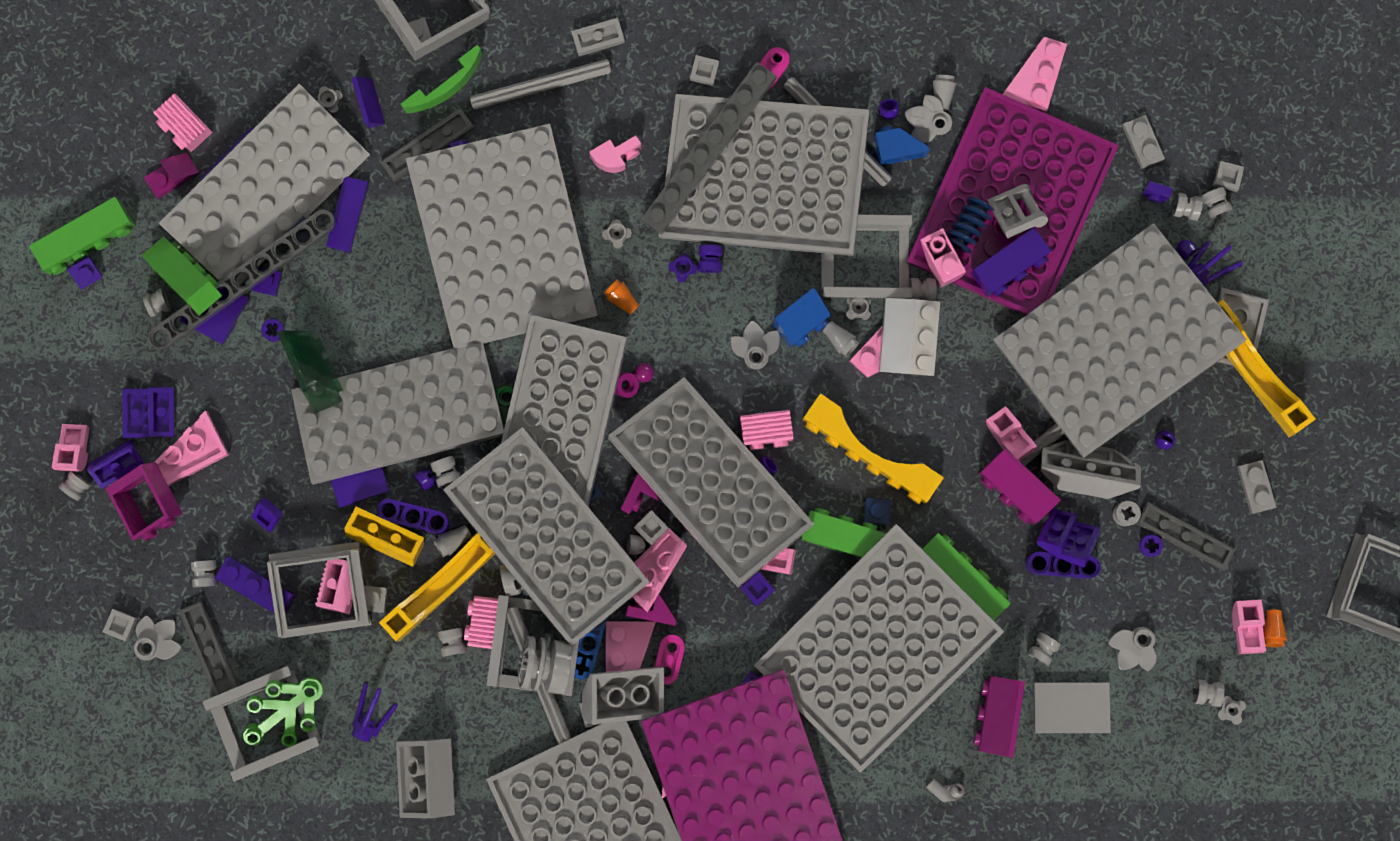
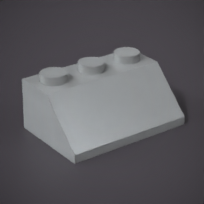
[879,298,940,376]
[582,667,664,725]
[396,738,455,818]

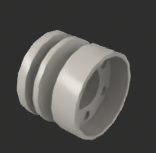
[518,636,572,695]

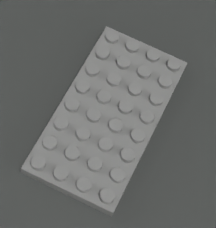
[159,84,370,285]
[501,315,628,507]
[291,342,504,485]
[608,377,814,588]
[444,427,649,646]

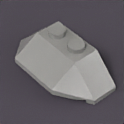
[1040,440,1141,499]

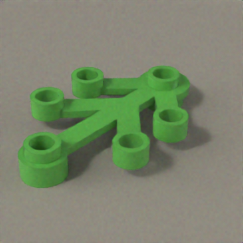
[243,677,323,747]

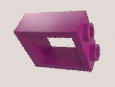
[105,462,183,541]

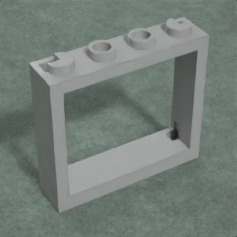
[375,0,491,61]

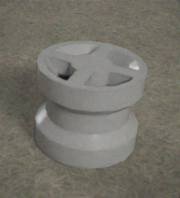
[143,288,171,317]
[58,471,91,501]
[1112,501,1141,527]

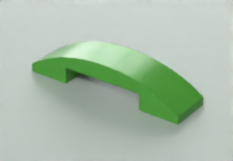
[401,45,483,113]

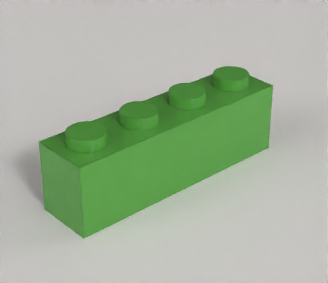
[29,197,135,275]
[141,236,222,315]
[800,508,889,558]
[922,533,1011,621]

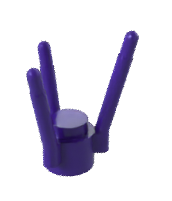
[1187,241,1243,286]
[351,683,398,742]

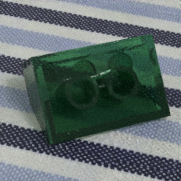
[277,330,344,413]

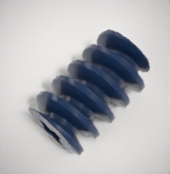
[946,197,994,253]

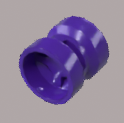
[698,245,723,273]

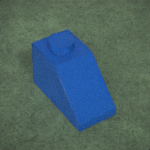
[874,126,929,166]

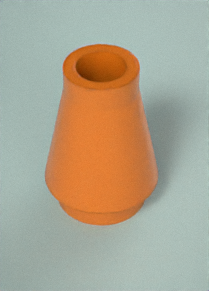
[604,279,639,315]
[1263,610,1287,647]

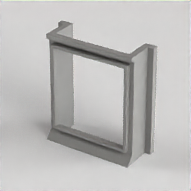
[821,215,912,299]
[1326,533,1400,645]
[267,541,371,638]
[486,595,579,696]
[202,666,321,782]

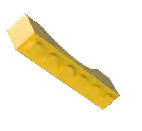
[1218,300,1316,437]
[803,393,944,504]
[379,533,495,641]

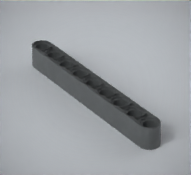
[149,210,336,349]

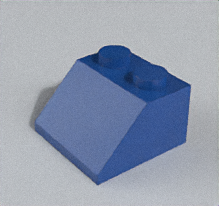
[773,288,831,348]

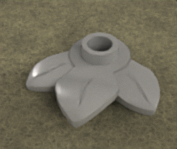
[905,95,952,143]
[731,321,780,370]
[134,616,182,661]
[1108,627,1157,671]

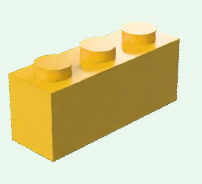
[345,507,424,567]

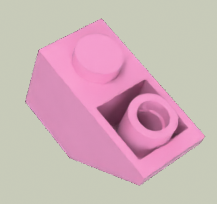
[920,228,966,288]

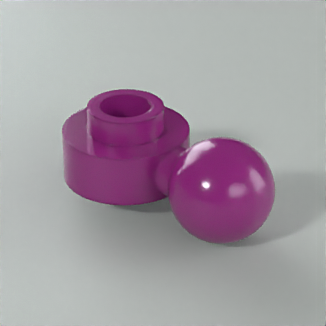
[615,363,654,398]

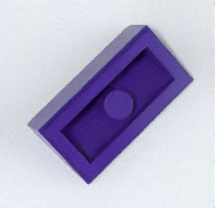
[352,76,385,129]
[87,440,144,489]

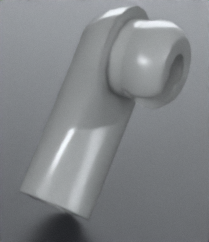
[926,778,965,802]

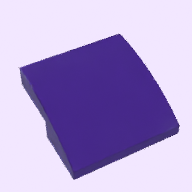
[180,287,248,345]
[122,387,174,439]
[330,467,389,508]
[1037,508,1100,567]

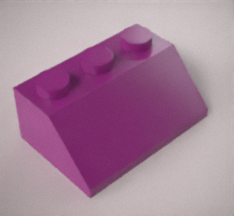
[979,448,1061,525]
[973,676,1025,758]

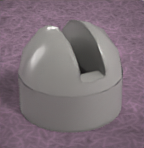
[627,535,646,555]

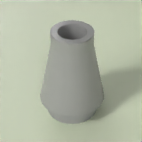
[933,75,957,111]
[823,321,859,357]
[433,525,472,557]

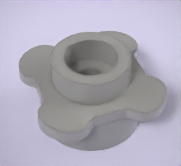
[317,87,343,113]
[602,219,632,249]
[846,298,871,320]
[1217,696,1246,725]

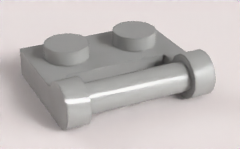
[987,184,1048,238]

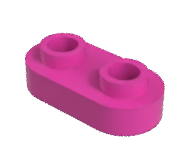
[760,47,789,92]
[655,635,685,685]

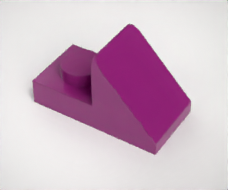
[144,153,200,199]
[621,474,659,515]
[626,594,676,626]

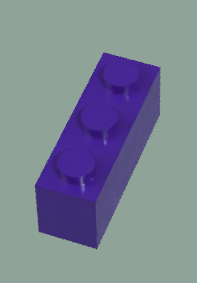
[971,228,1051,297]
[215,557,297,614]

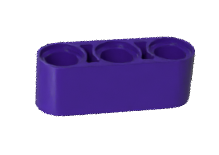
[377,499,451,534]
[1025,552,1101,579]

